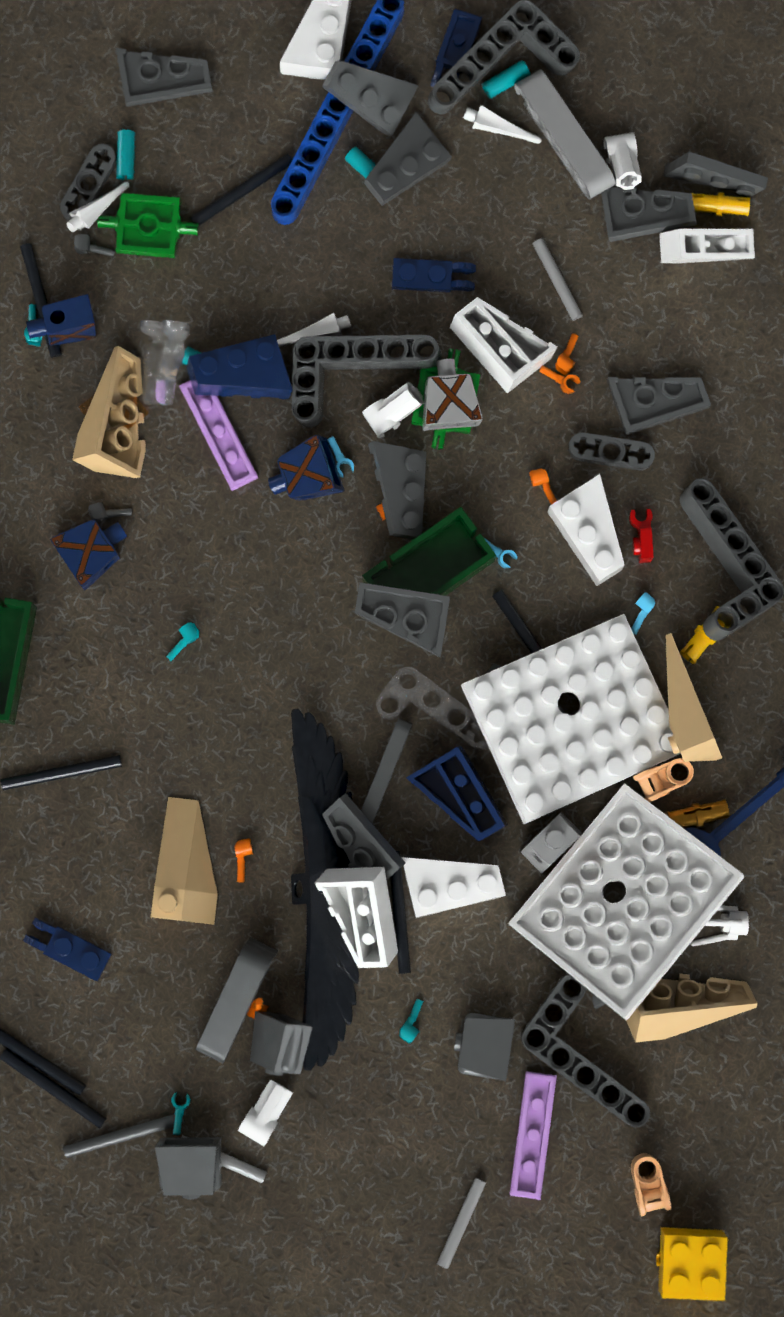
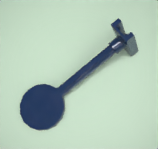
[684,758,784,857]

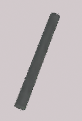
[63,1114,185,1158]

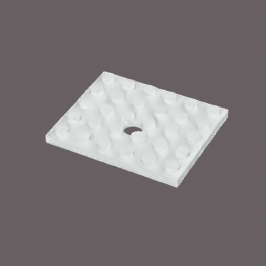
[461,614,681,824]
[508,783,744,1021]

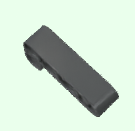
[196,937,278,1064]

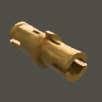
[665,799,730,828]

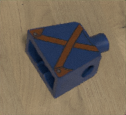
[26,294,96,346]
[268,435,344,501]
[50,519,128,590]

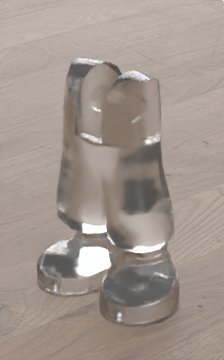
[139,320,190,406]

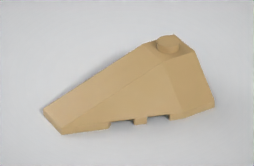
[72,346,146,478]
[666,633,722,762]

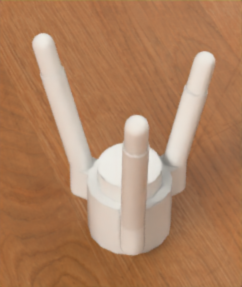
[690,905,749,947]

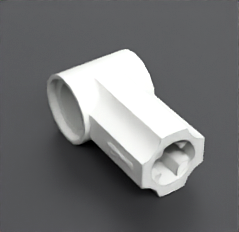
[604,133,641,190]
[362,383,424,438]
[238,1080,293,1146]

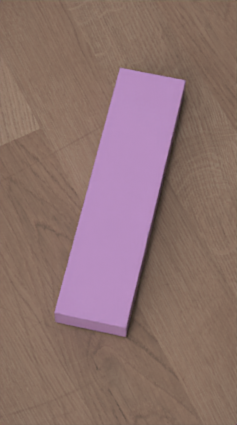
[179,380,258,491]
[510,1071,557,1200]

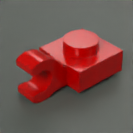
[629,509,654,563]

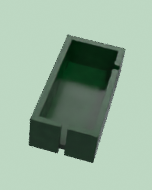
[362,507,496,596]
[0,598,37,725]

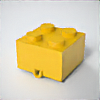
[656,1227,727,1301]

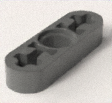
[60,144,117,221]
[568,433,655,471]

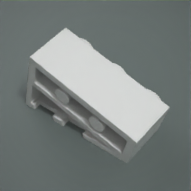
[280,0,351,80]
[450,297,558,394]
[548,474,625,586]
[401,857,506,918]
[315,867,398,968]

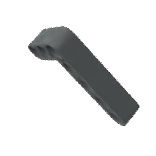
[428,0,580,114]
[292,335,442,428]
[680,478,784,641]
[521,974,650,1127]

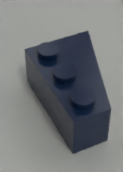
[186,334,293,399]
[406,746,508,841]

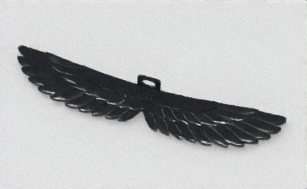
[291,709,359,1071]

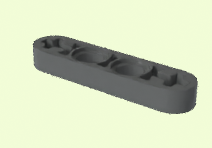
[361,718,413,824]

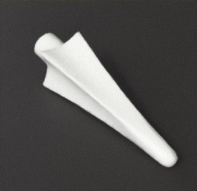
[464,105,541,144]
[66,182,130,232]
[277,313,351,347]

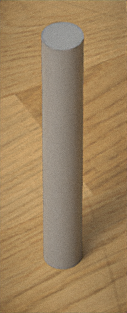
[533,238,583,321]
[181,1135,267,1183]
[437,1177,486,1269]

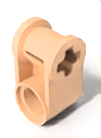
[633,758,694,802]
[631,1153,671,1216]

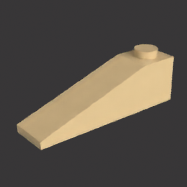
[151,797,218,925]
[626,973,757,1043]

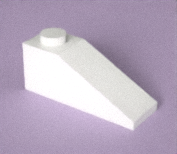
[660,229,755,263]

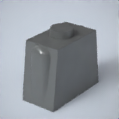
[250,1011,313,1076]
[454,1013,515,1081]
[155,1137,222,1199]

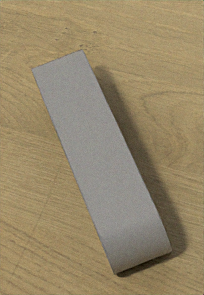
[514,69,616,199]

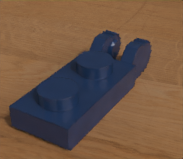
[431,9,482,87]
[392,258,476,292]
[23,918,112,982]

